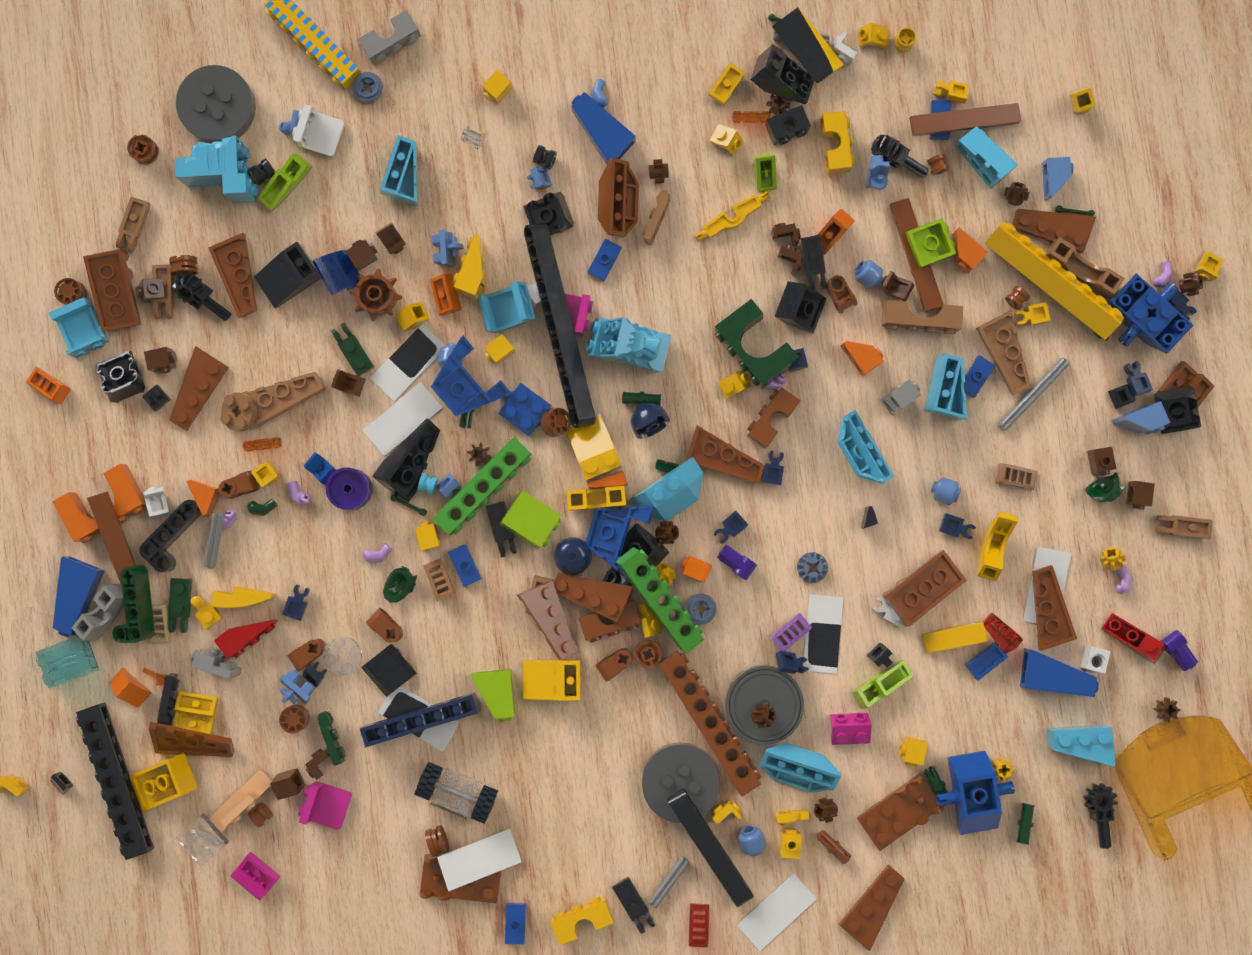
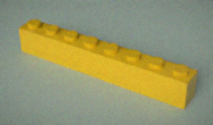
[985,221,1124,340]

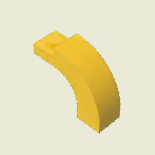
[977,511,1018,581]

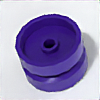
[325,467,373,510]

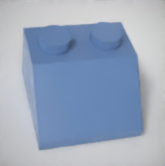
[1112,401,1170,435]

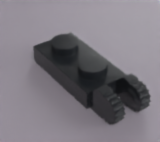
[801,235,827,290]
[485,501,517,557]
[157,673,180,725]
[612,876,655,934]

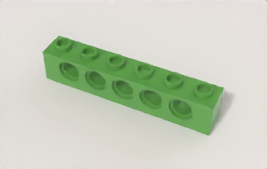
[432,437,532,535]
[615,547,704,654]

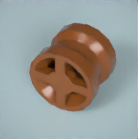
[927,154,950,176]
[1005,286,1030,310]
[248,802,273,827]

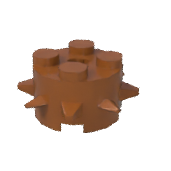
[349,269,402,321]

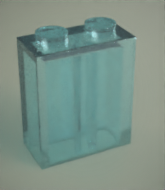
[35,636,100,688]

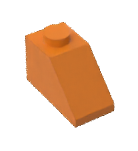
[817,208,855,254]
[952,227,988,273]
[841,341,884,377]
[680,555,712,583]

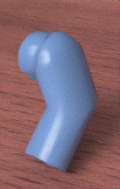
[591,79,608,107]
[279,110,299,135]

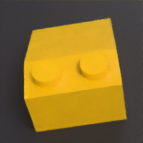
[567,414,622,481]
[129,753,198,812]

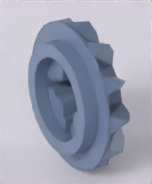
[353,72,383,103]
[797,552,828,583]
[685,594,716,625]

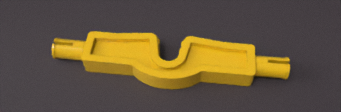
[694,191,771,242]

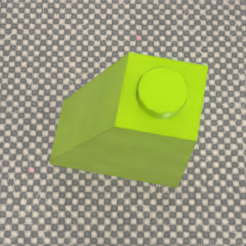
[471,669,516,722]

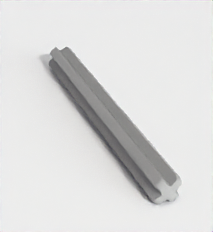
[998,358,1070,431]

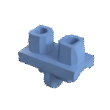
[866,155,890,190]
[432,229,463,267]
[280,669,315,704]

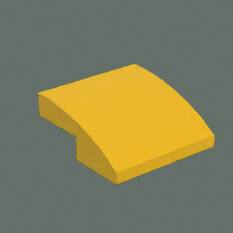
[172,691,218,734]

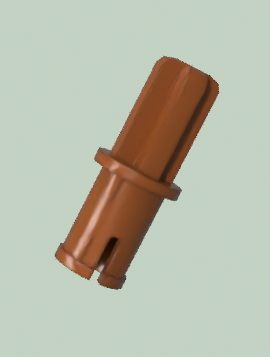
[817,830,851,864]

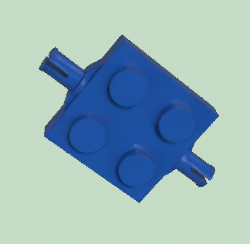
[498,383,552,436]

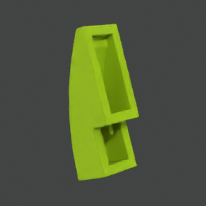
[257,154,313,211]
[851,660,914,709]

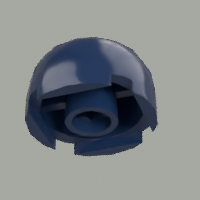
[630,402,670,439]
[554,537,592,575]

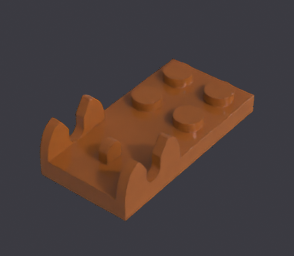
[83,249,141,332]
[882,550,967,627]
[857,774,944,851]
[420,854,501,904]

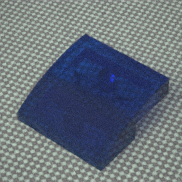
[313,250,360,295]

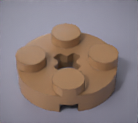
[220,392,257,431]

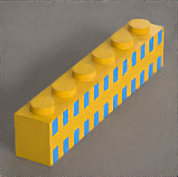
[264,0,361,90]

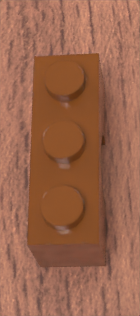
[747,388,801,449]
[579,600,641,643]

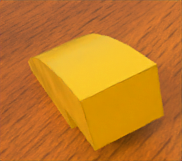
[210,586,276,608]
[922,621,988,653]

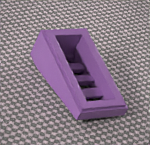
[770,613,812,651]

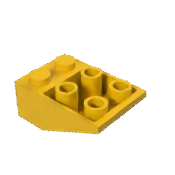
[453,233,486,302]
[523,659,581,701]

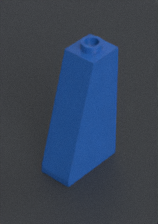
[572,92,636,164]
[53,556,105,637]
[1020,648,1099,697]

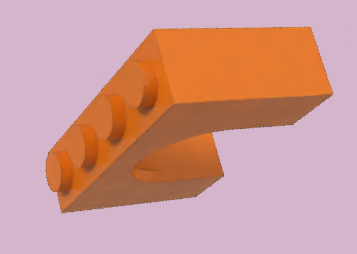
[52,464,146,543]

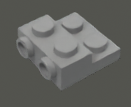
[191,647,242,679]

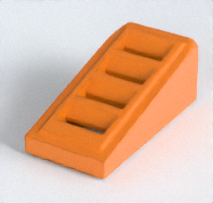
[26,367,71,404]
[587,471,628,489]

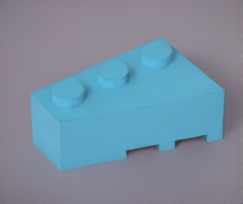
[954,126,1018,189]
[380,135,417,206]
[924,353,969,420]
[1047,725,1115,767]

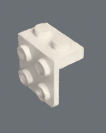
[292,104,345,157]

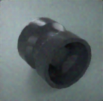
[533,145,557,170]
[249,158,275,184]

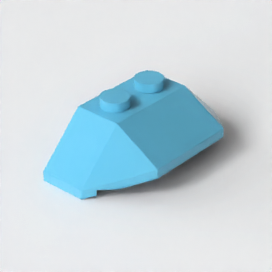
[837,410,894,484]
[629,456,703,521]
[760,743,841,792]

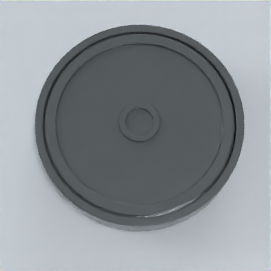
[176,65,256,144]
[725,665,804,745]
[642,742,720,823]

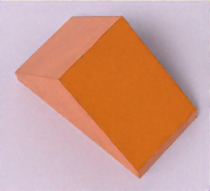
[186,480,220,516]
[109,668,152,708]

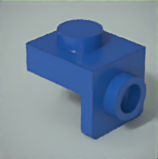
[304,452,336,485]

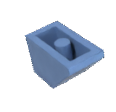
[1042,157,1074,200]

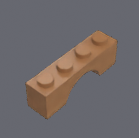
[1046,237,1125,298]
[882,300,963,334]

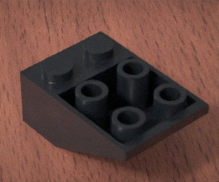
[750,44,814,105]
[254,242,323,309]

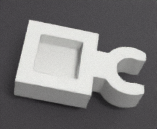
[872,598,903,627]

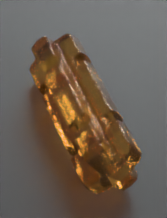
[732,111,770,123]
[243,437,282,452]

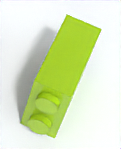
[500,490,561,549]

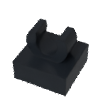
[142,384,171,412]
[867,643,893,668]
[302,662,327,688]

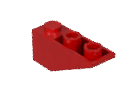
[1102,613,1166,664]
[214,619,278,659]

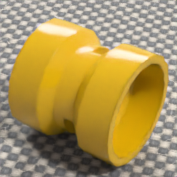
[894,27,917,52]

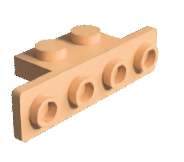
[204,769,272,836]

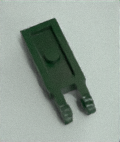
[331,322,374,376]
[168,578,192,633]
[317,711,346,766]

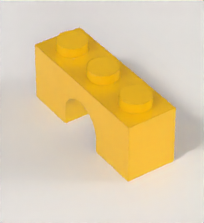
[820,111,855,174]
[566,486,626,511]
[551,896,614,946]

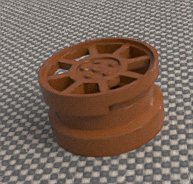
[127,134,159,165]
[169,255,198,277]
[54,278,87,305]
[541,408,572,437]
[635,640,662,668]
[279,704,310,733]
[425,825,449,857]

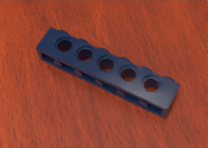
[360,692,480,748]

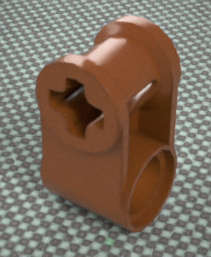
[826,275,858,314]
[218,470,259,499]
[366,607,403,643]
[287,638,326,672]
[595,648,632,682]

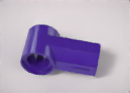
[717,544,757,580]
[1161,630,1198,671]

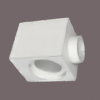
[1080,645,1111,676]

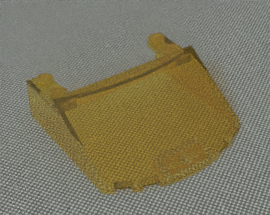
[1114,715,1252,861]

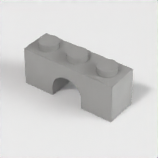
[358,10,421,64]
[880,379,921,415]
[72,584,124,641]

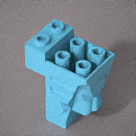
[175,135,259,203]
[586,317,671,373]

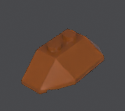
[598,158,639,237]

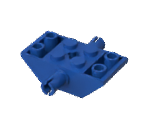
[1109,273,1193,354]
[936,751,1015,835]

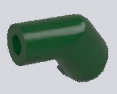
[247,499,278,516]

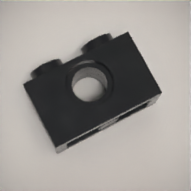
[765,105,811,145]

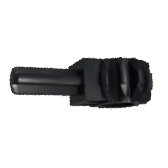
[871,135,928,178]
[172,271,232,321]
[1083,783,1118,849]

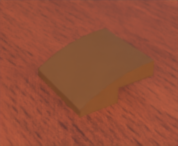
[1159,361,1214,407]

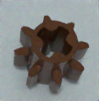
[766,94,790,116]
[649,159,669,184]
[1004,182,1030,206]
[1179,272,1203,296]
[467,442,492,466]
[655,521,679,544]
[1153,697,1181,722]
[751,704,776,728]
[814,798,838,823]

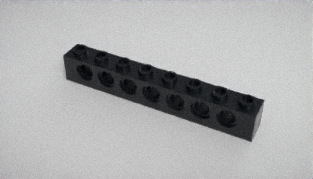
[76,702,154,860]

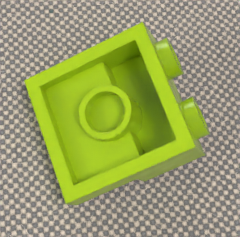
[905,218,956,268]

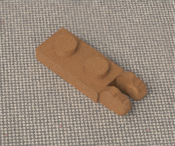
[642,190,670,245]
[116,196,151,253]
[152,265,174,319]
[1155,515,1213,539]

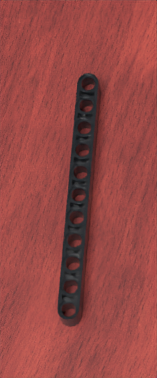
[524,223,596,428]

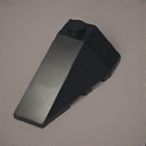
[372,418,440,502]
[603,523,670,586]

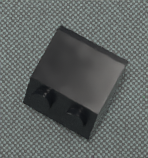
[774,281,827,334]

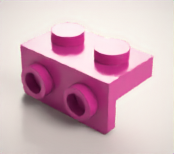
[830,713,872,745]
[231,852,280,901]

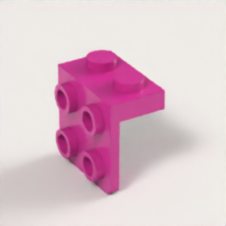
[546,294,593,336]
[298,781,352,830]

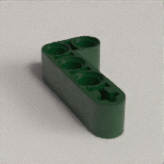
[112,565,155,643]

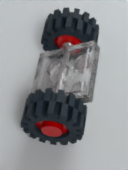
[414,762,498,824]

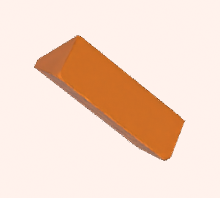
[430,273,462,316]

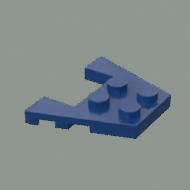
[430,335,512,416]
[585,506,655,578]

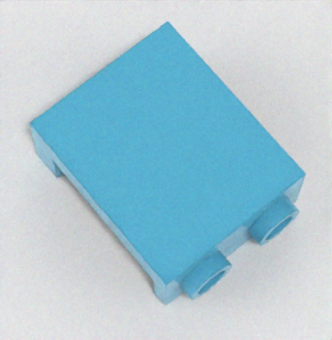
[479,281,536,333]
[49,297,109,358]

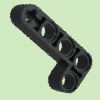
[139,500,201,572]

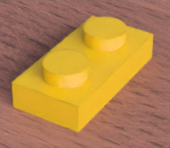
[708,63,745,106]

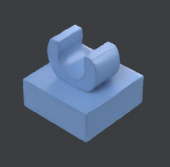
[527,167,552,189]
[436,473,462,498]

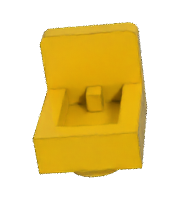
[858,23,889,48]
[709,125,743,155]
[1194,251,1224,282]
[718,370,751,400]
[0,774,30,797]
[711,800,742,824]

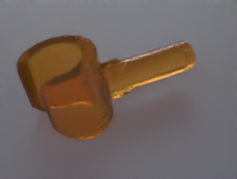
[143,668,167,686]

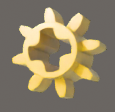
[1100,547,1126,571]
[655,563,676,586]
[991,756,1015,782]

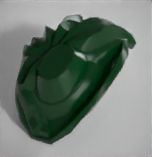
[1085,472,1126,503]
[383,566,417,603]

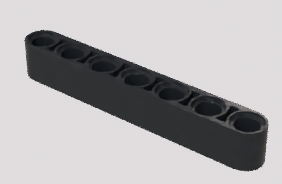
[667,788,754,908]

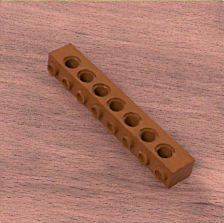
[658,650,762,797]

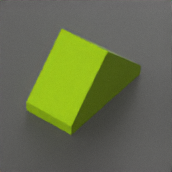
[753,154,777,192]

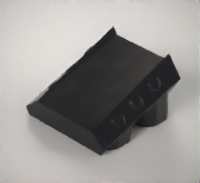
[523,191,574,235]
[96,351,145,403]
[1154,385,1201,434]
[361,644,417,697]

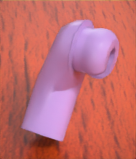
[1153,261,1172,288]
[766,374,786,390]
[287,481,310,505]
[210,509,237,529]
[363,543,392,563]
[1116,564,1132,594]

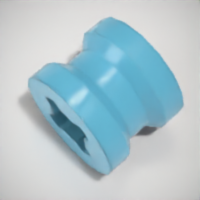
[417,473,438,496]

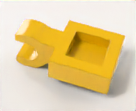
[933,80,969,104]
[190,595,223,630]

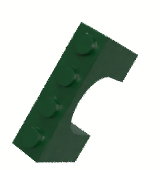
[715,299,799,389]

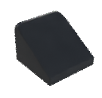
[1108,384,1136,409]
[861,506,878,529]
[50,772,73,795]

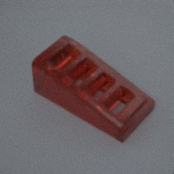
[983,613,1023,654]
[688,903,709,948]

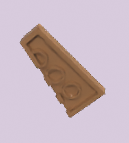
[976,310,1031,395]
[242,372,326,427]

